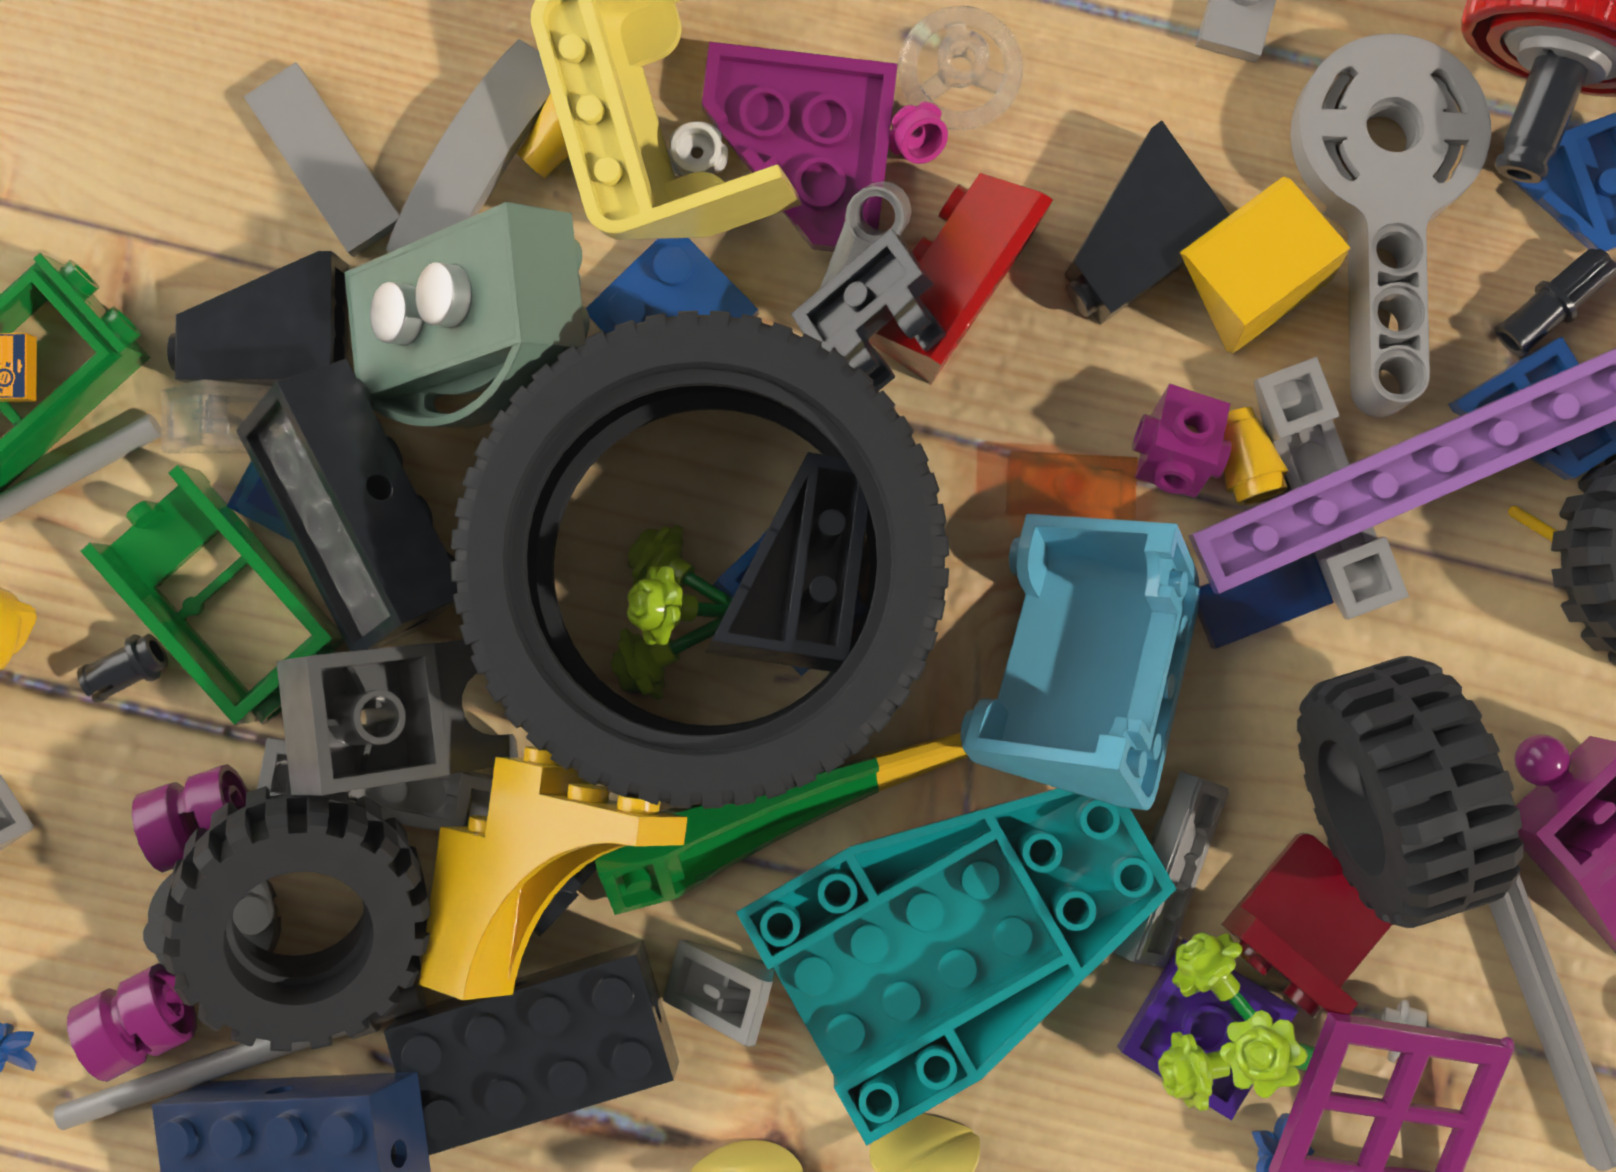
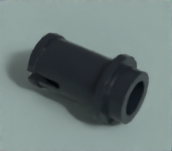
[77,634,168,703]

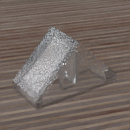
[161,380,272,454]

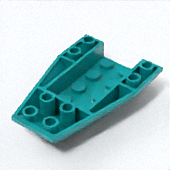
[736,788,1176,1146]

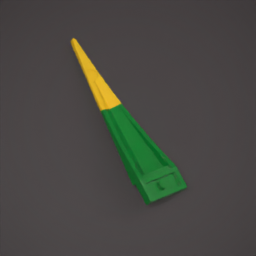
[595,733,969,915]

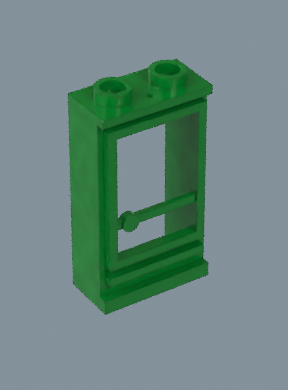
[0,253,151,493]
[80,464,345,725]

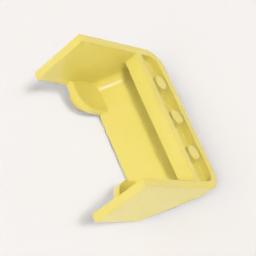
[531,0,801,240]

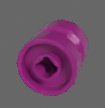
[132,764,248,873]
[67,963,197,1082]

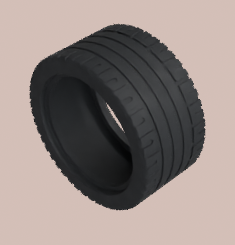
[451,310,949,809]

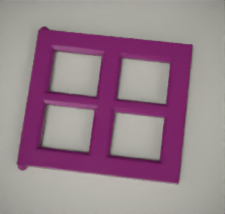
[1268,1012,1515,1172]

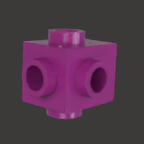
[1132,383,1231,498]

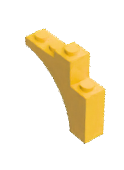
[419,746,687,1000]

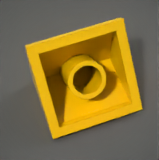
[1180,176,1350,354]

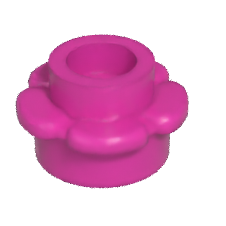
[888,101,948,164]

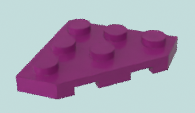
[702,42,898,252]

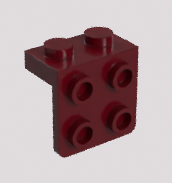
[1221,833,1393,1019]

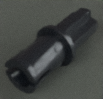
[1495,248,1616,357]

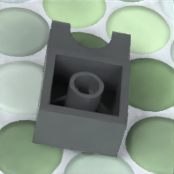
[276,640,519,795]

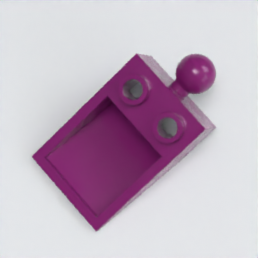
[1514,734,1616,953]

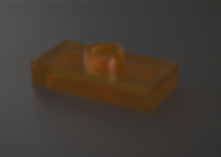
[1005,451,1138,521]

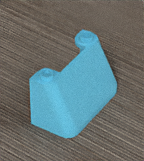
[961,514,1200,811]

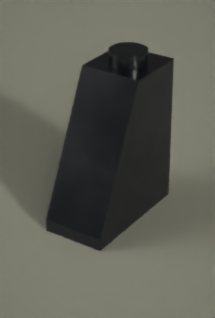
[1064,121,1230,325]
[167,251,349,389]

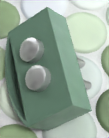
[345,202,590,428]

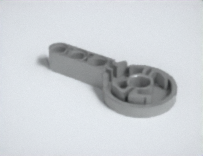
[1290,34,1491,418]

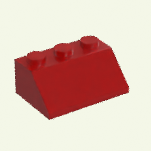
[870,173,1053,385]

